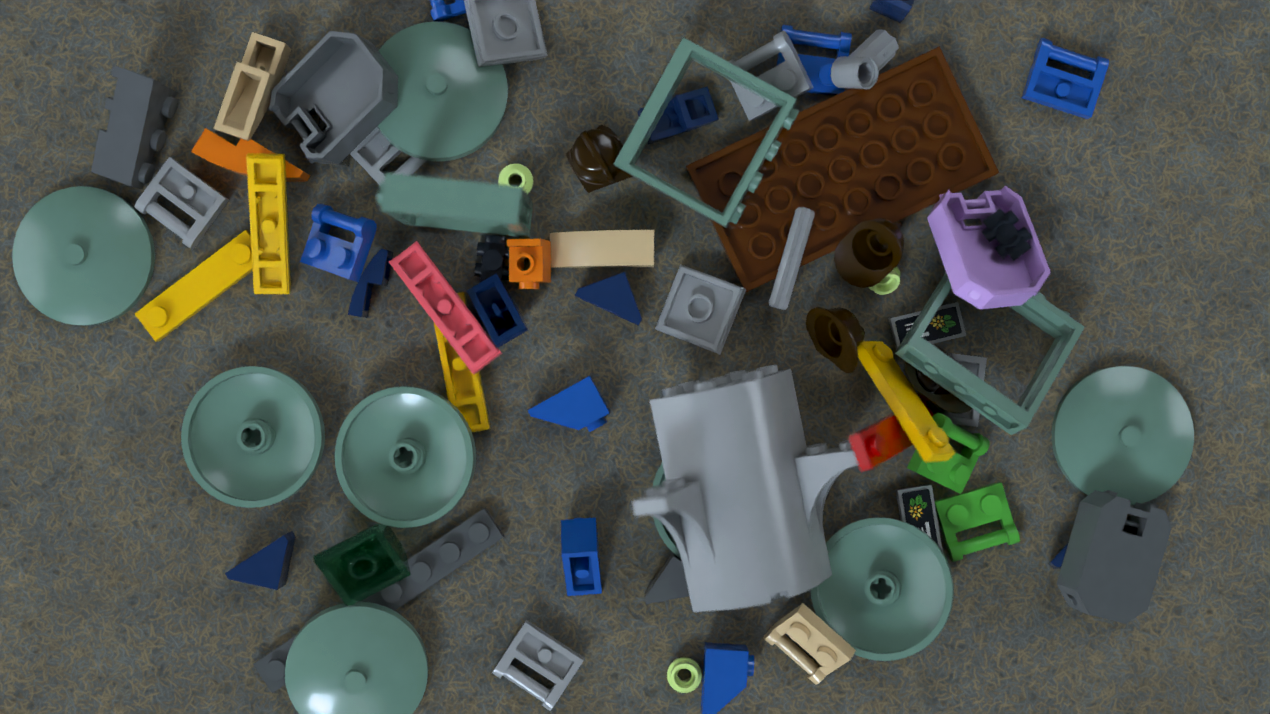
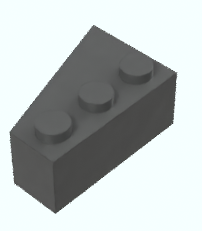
[91,65,178,190]

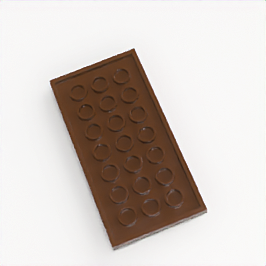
[686,46,999,293]

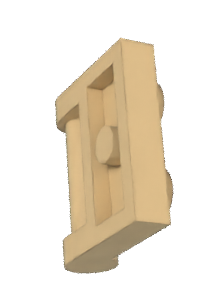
[763,603,856,685]

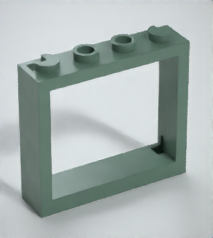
[614,37,799,228]
[377,173,533,238]
[895,273,1085,435]

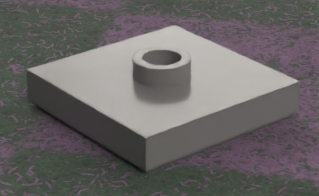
[464,0,547,67]
[655,265,746,355]

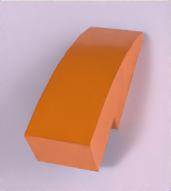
[191,128,311,182]

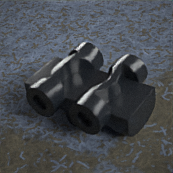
[981,209,1033,261]
[474,235,509,283]

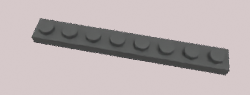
[253,508,504,693]

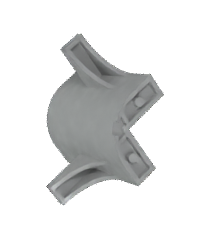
[632,364,858,612]

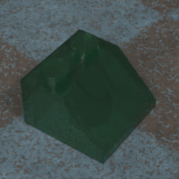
[313,523,411,606]

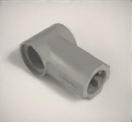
[831,30,899,89]

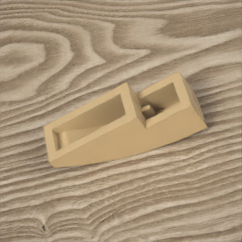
[214,32,291,141]
[550,230,654,268]

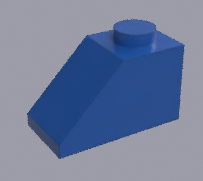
[528,376,610,432]
[561,517,602,596]
[701,642,754,714]

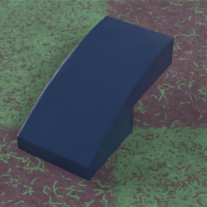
[637,86,719,145]
[348,249,393,318]

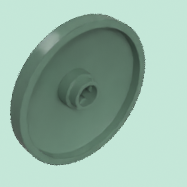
[377,21,508,161]
[12,186,155,326]
[181,366,325,508]
[1052,366,1194,505]
[335,386,476,528]
[811,517,954,661]
[285,602,428,714]

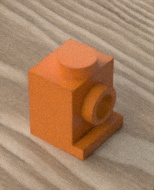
[507,238,551,290]

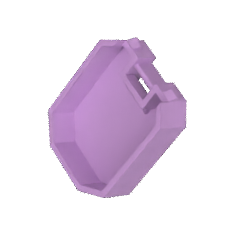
[927,186,1051,309]

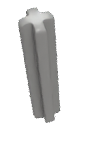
[769,207,815,310]

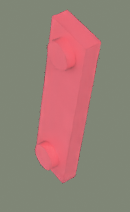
[389,241,502,375]

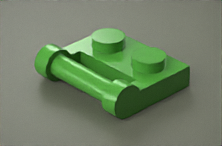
[907,413,990,494]
[935,482,1020,562]

